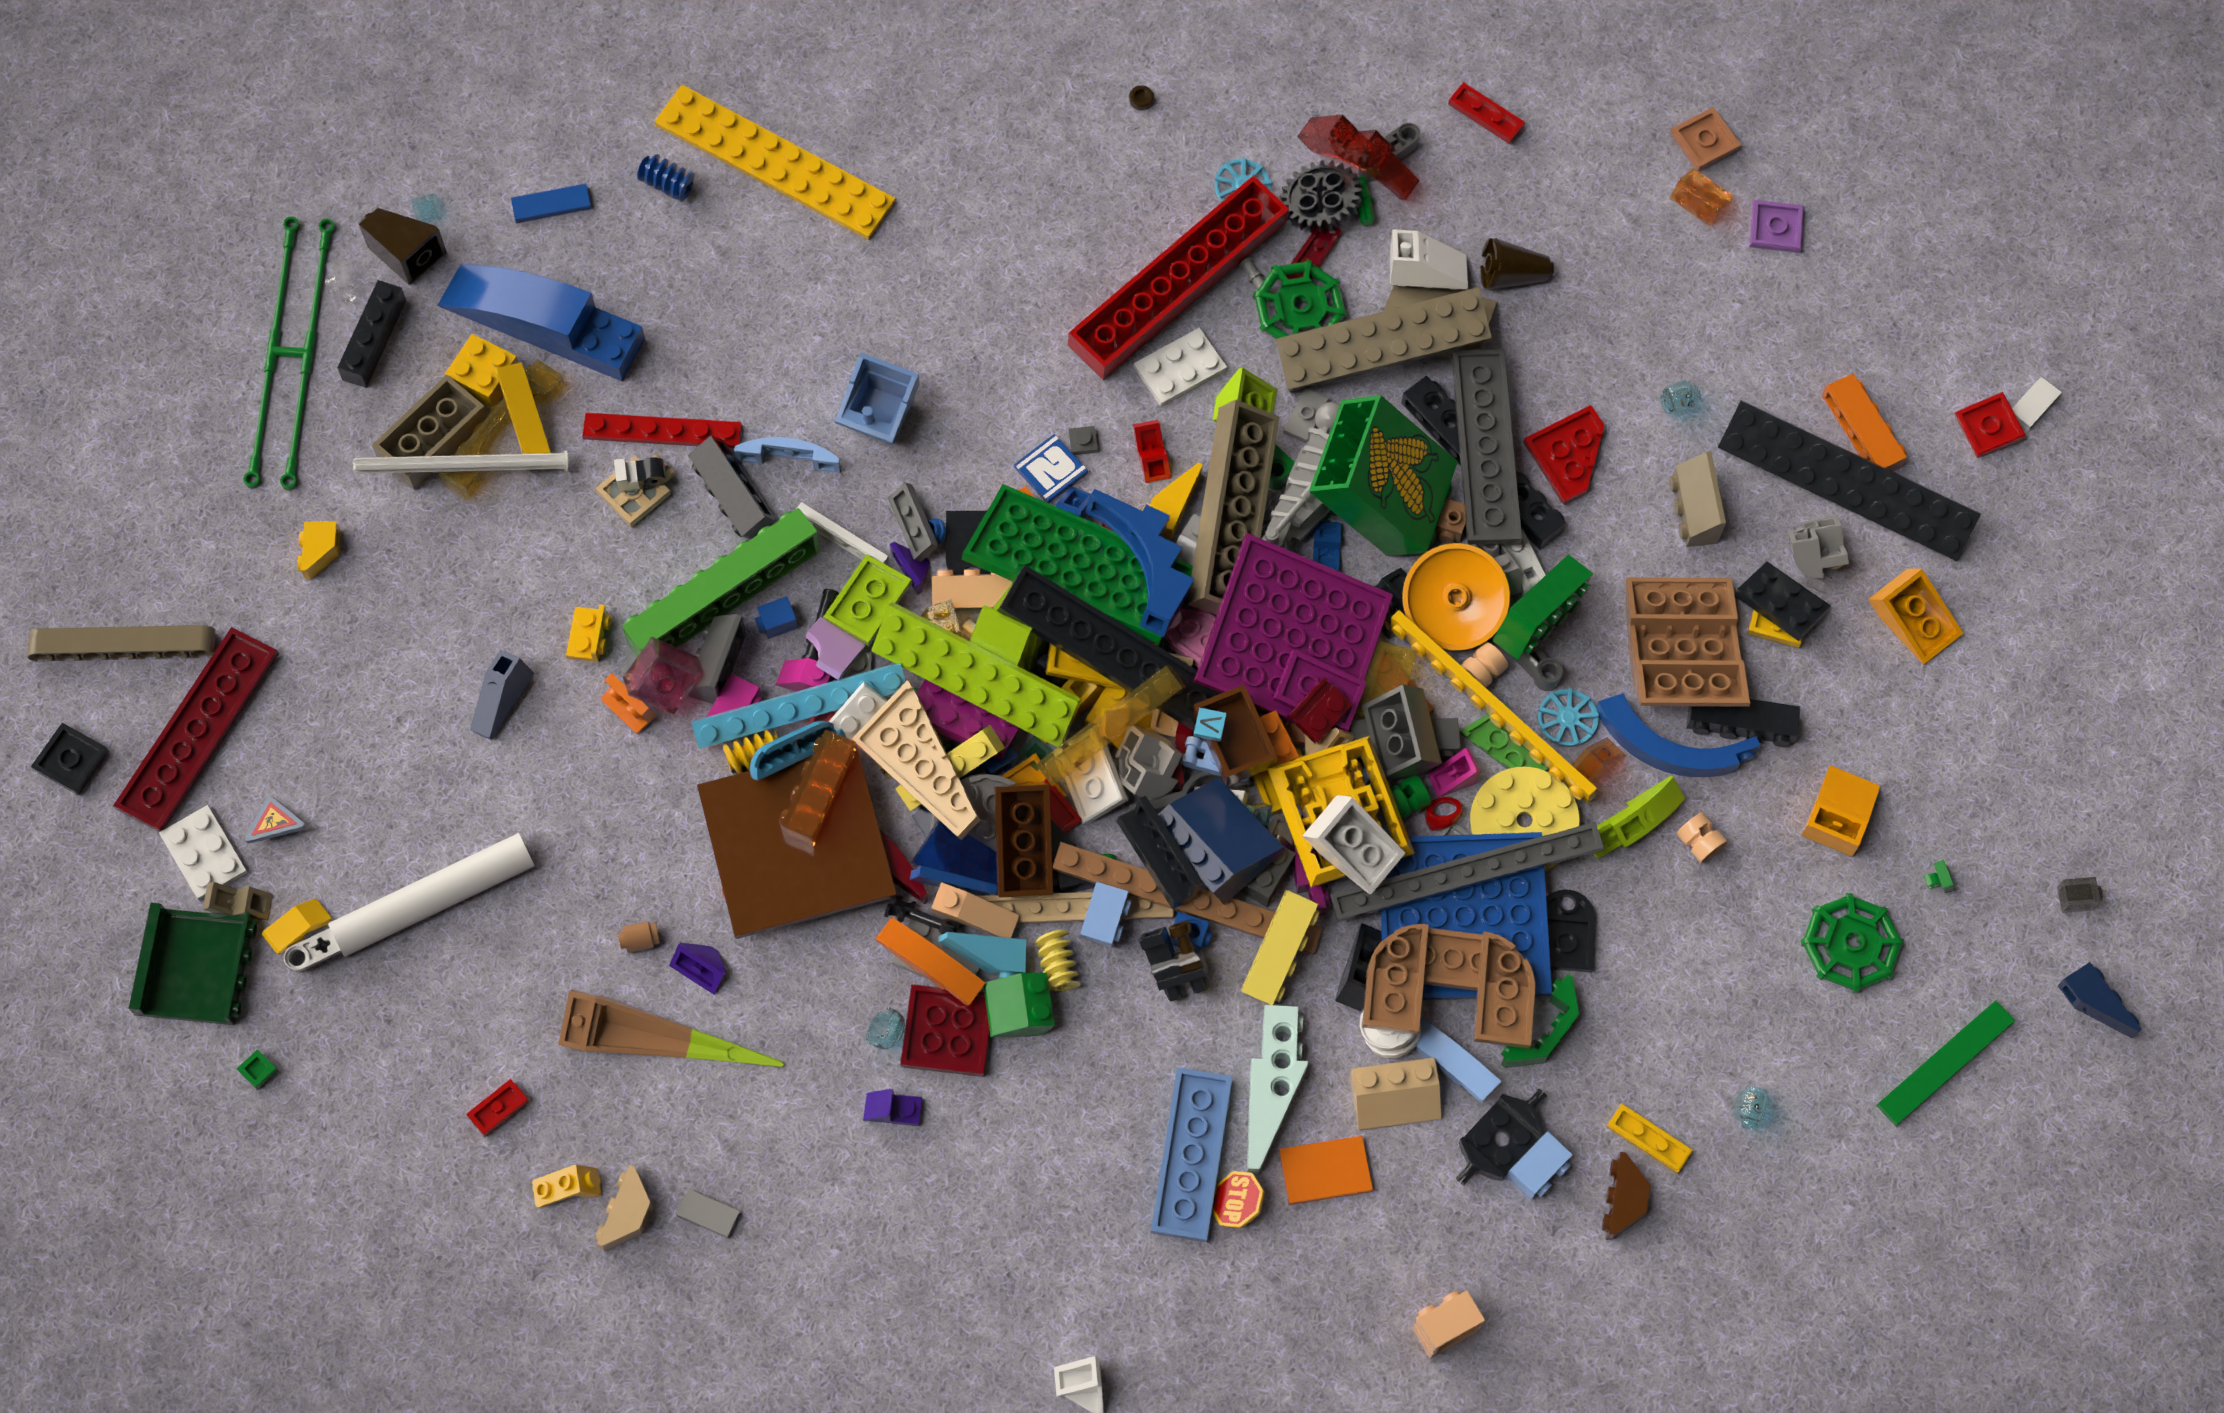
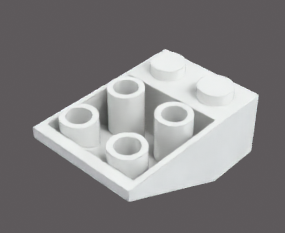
[1389,229,1468,290]

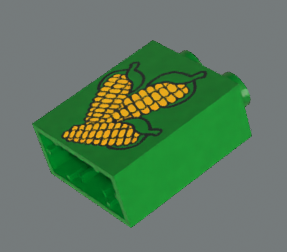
[1309,395,1458,556]

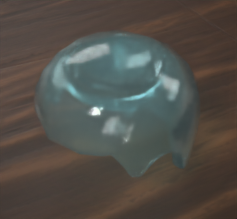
[865,1007,905,1050]

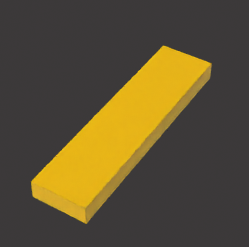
[496,362,551,471]

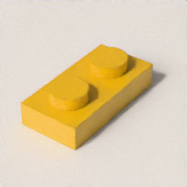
[1747,609,1802,648]

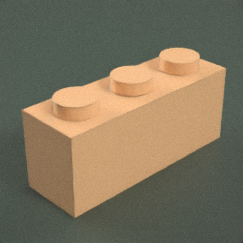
[932,569,1012,608]

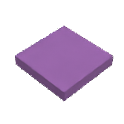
[1749,200,1804,253]

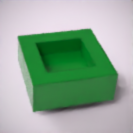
[236,1049,278,1090]

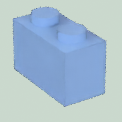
[1080,882,1132,948]
[1507,1131,1573,1200]

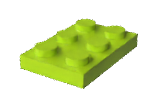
[823,554,912,646]

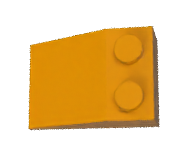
[1868,568,1964,664]

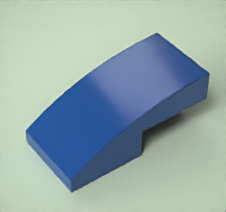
[1313,521,1342,571]

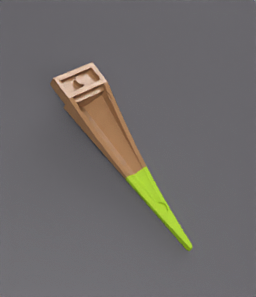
[558,989,785,1067]

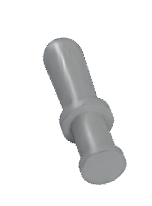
[1240,258,1274,308]

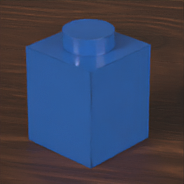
[755,596,798,639]

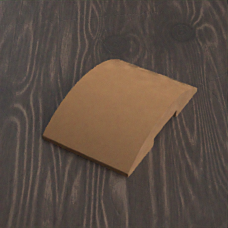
[1626,577,1750,706]

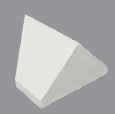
[1054,1356,1103,1413]

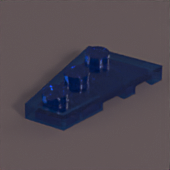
[911,819,997,884]

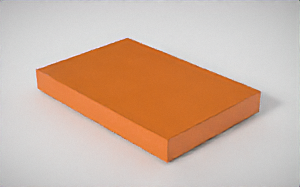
[1279,1136,1373,1205]

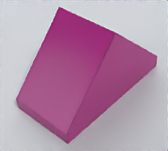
[1427,748,1480,798]

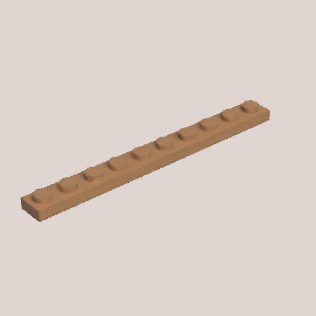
[1052,842,1322,955]

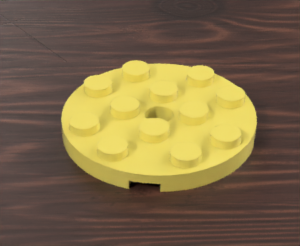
[1470,767,1579,871]

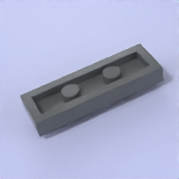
[888,482,938,562]

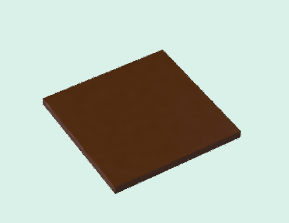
[697,744,897,939]

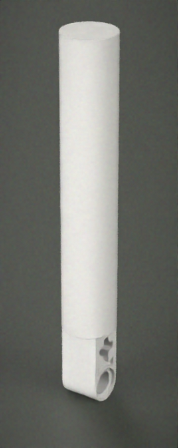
[284,833,534,972]

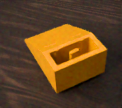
[1801,765,1880,857]

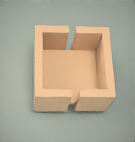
[1412,1290,1485,1358]

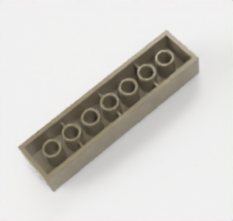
[1276,287,1492,392]
[1187,400,1280,615]

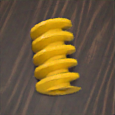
[723,730,778,774]

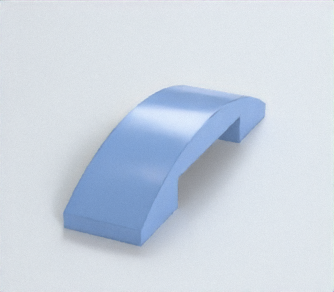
[734,437,840,473]

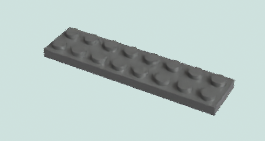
[1451,349,1522,545]

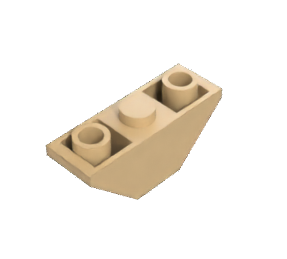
[595,1165,653,1251]

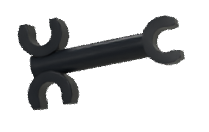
[884,896,959,935]

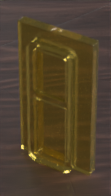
[1354,641,1417,719]

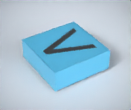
[1194,708,1226,742]

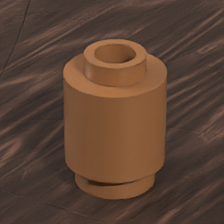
[618,921,660,953]

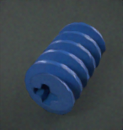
[637,154,695,202]

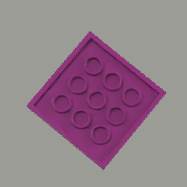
[917,673,1047,761]

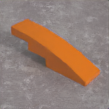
[875,917,985,1006]

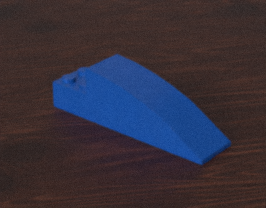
[437,263,645,381]

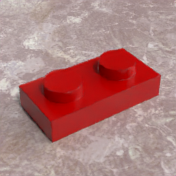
[466,1079,529,1138]

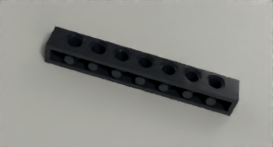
[1401,375,1566,550]

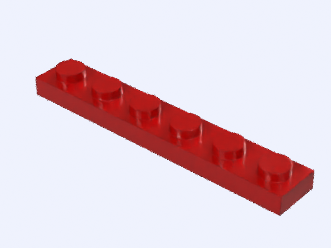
[582,412,742,449]

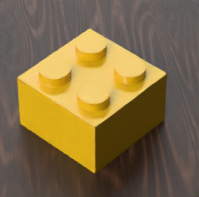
[444,334,519,409]

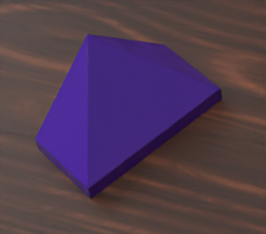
[890,542,930,595]
[669,942,726,995]

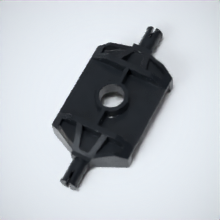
[1456,1089,1547,1186]

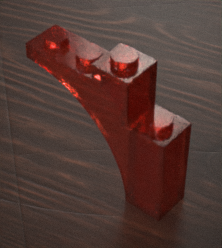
[1297,114,1420,200]

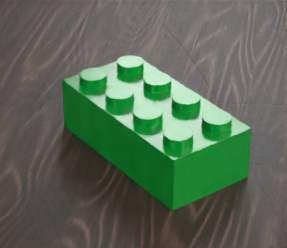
[1493,554,1594,660]

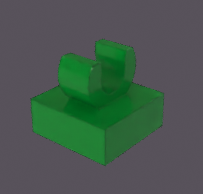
[1924,860,1956,893]

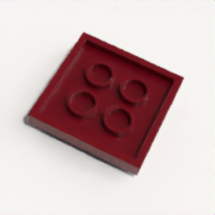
[900,984,990,1077]

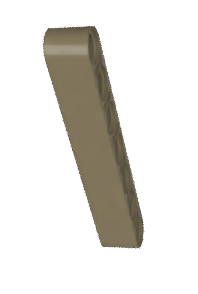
[27,625,216,662]

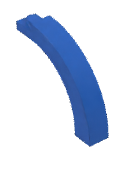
[1596,693,1761,777]

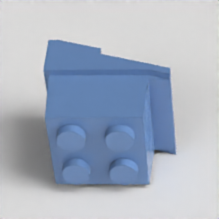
[834,353,920,445]

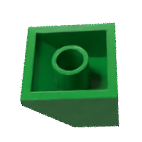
[984,973,1054,1037]

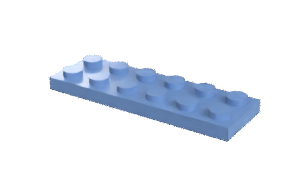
[1151,1067,1232,1242]

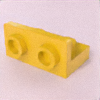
[566,604,611,662]

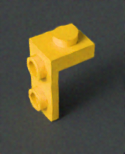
[532,1165,601,1207]

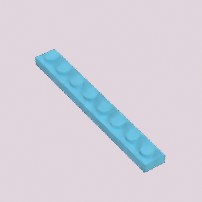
[691,663,906,749]

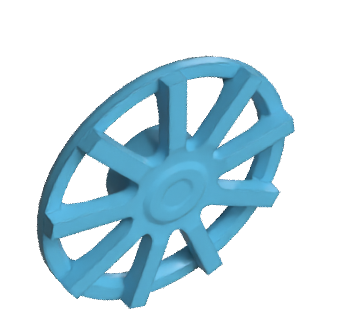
[1215,158,1271,202]
[1538,688,1599,746]

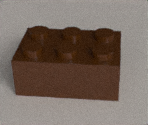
[1194,684,1278,787]

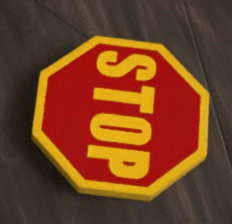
[1212,1171,1265,1229]

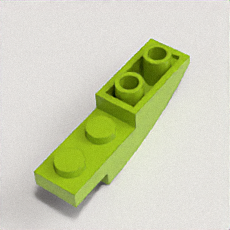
[1593,775,1685,859]

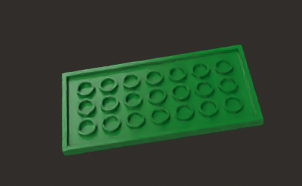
[962,484,1193,644]

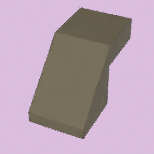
[203,882,273,920]

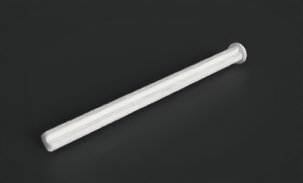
[353,450,568,474]

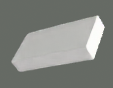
[2012,377,2062,430]

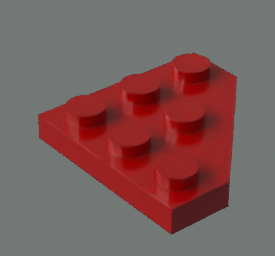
[1523,405,1605,505]

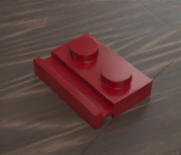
[1287,677,1353,744]

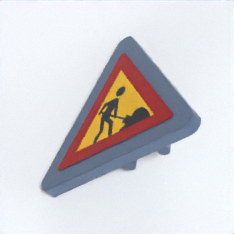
[245,797,305,844]

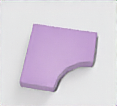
[806,617,865,680]

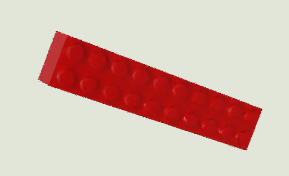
[1067,175,1289,380]

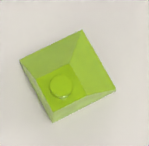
[1212,367,1277,422]

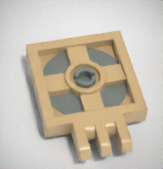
[595,454,675,527]

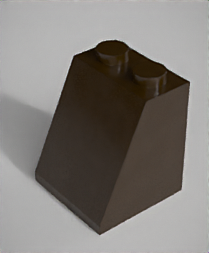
[359,208,447,285]

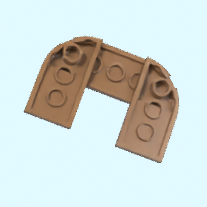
[1362,924,1535,1048]

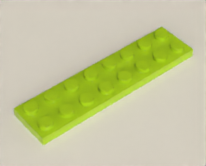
[871,602,1082,748]

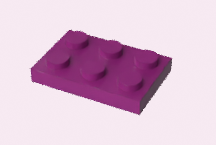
[1272,649,1367,731]

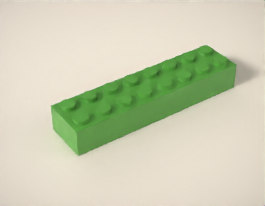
[622,508,821,669]

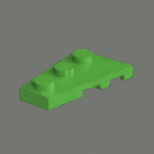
[1460,703,1550,772]

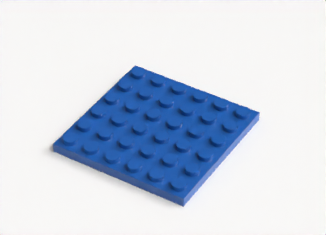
[1380,832,1552,1000]

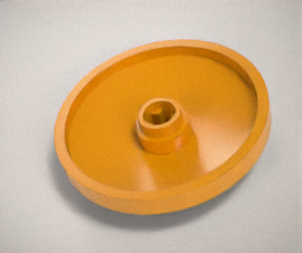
[1403,543,1510,650]

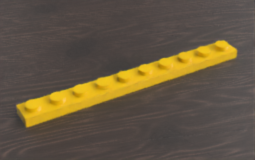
[1391,610,1597,804]

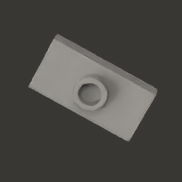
[1283,388,1329,444]

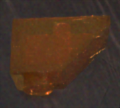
[1572,737,1626,785]

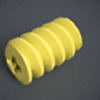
[1036,930,1080,991]

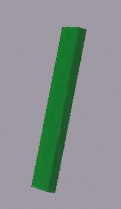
[1876,1000,2015,1126]

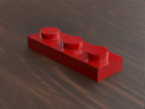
[1448,82,1525,144]

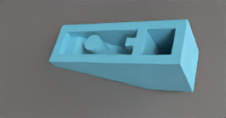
[938,932,1026,979]

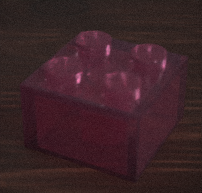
[623,637,703,715]

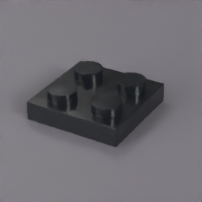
[30,723,109,795]

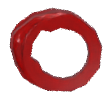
[1425,797,1463,831]

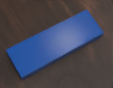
[511,184,591,223]
[910,866,997,896]

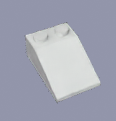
[1303,795,1405,894]

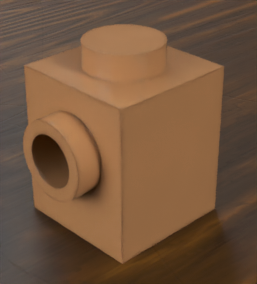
[1436,498,1466,544]

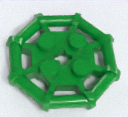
[1253,260,1348,339]
[1801,893,1904,993]

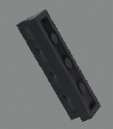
[1116,795,1202,909]

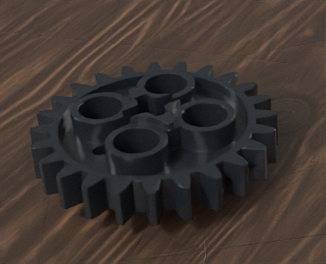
[1280,160,1363,233]

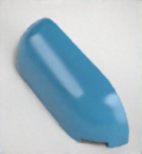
[750,721,847,780]

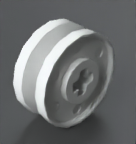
[1360,1011,1422,1058]

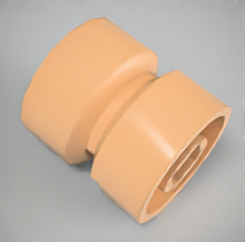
[1461,642,1508,688]
[1676,812,1728,864]

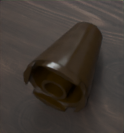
[1480,238,1554,290]

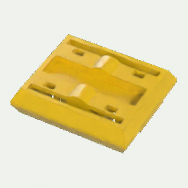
[1267,736,1414,887]

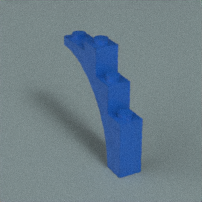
[1085,488,1194,637]

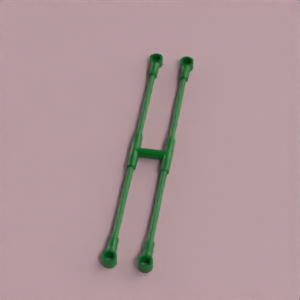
[243,216,335,491]

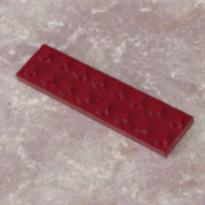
[113,627,279,832]

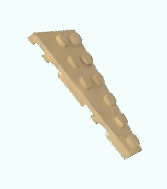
[852,680,980,840]

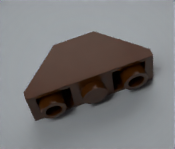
[1602,1152,1650,1240]

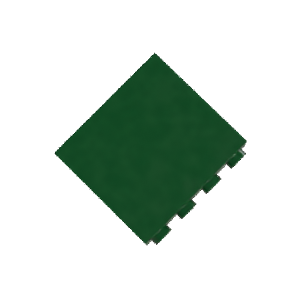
[128,902,257,1025]

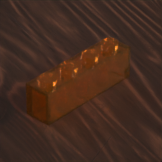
[779,730,857,846]

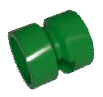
[1390,775,1431,820]

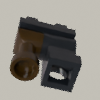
[1138,920,1209,1002]

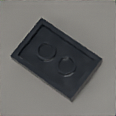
[1734,561,1831,641]

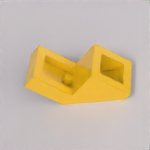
[262,898,332,955]

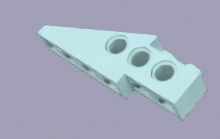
[1247,1005,1308,1175]

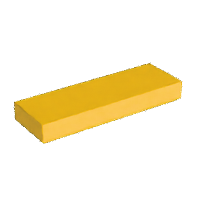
[1606,1103,1693,1174]

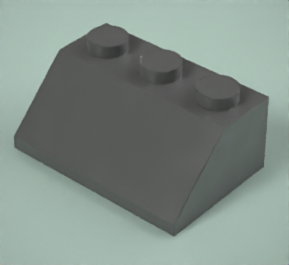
[685,614,746,704]
[1362,684,1442,780]

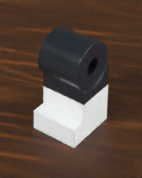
[614,457,666,492]

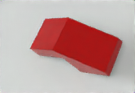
[1133,419,1171,483]

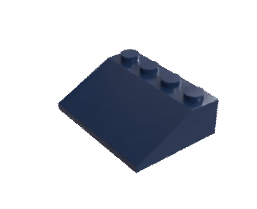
[1158,778,1285,905]

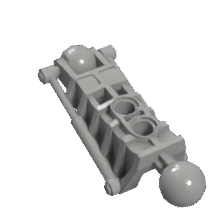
[1261,402,1340,551]

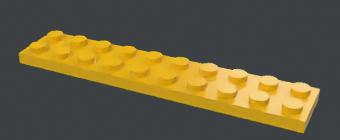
[654,84,896,240]

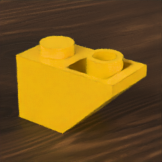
[297,521,341,580]

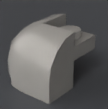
[1788,516,1849,578]
[1115,724,1183,799]

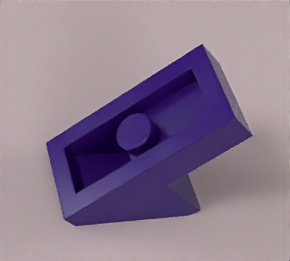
[863,1089,922,1126]

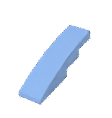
[1414,1017,1501,1104]

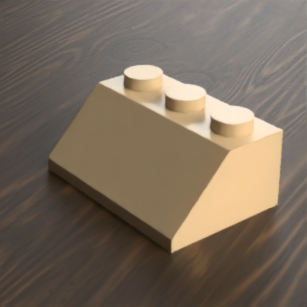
[1349,1057,1442,1131]

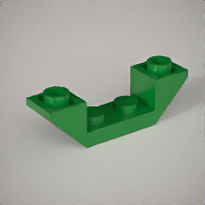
[1501,974,1579,1068]

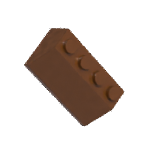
[994,782,1053,898]

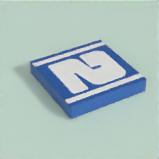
[1014,434,1088,503]

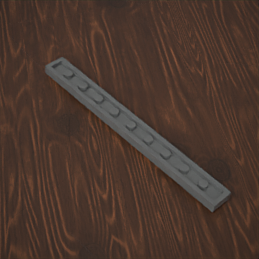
[1330,822,1604,922]

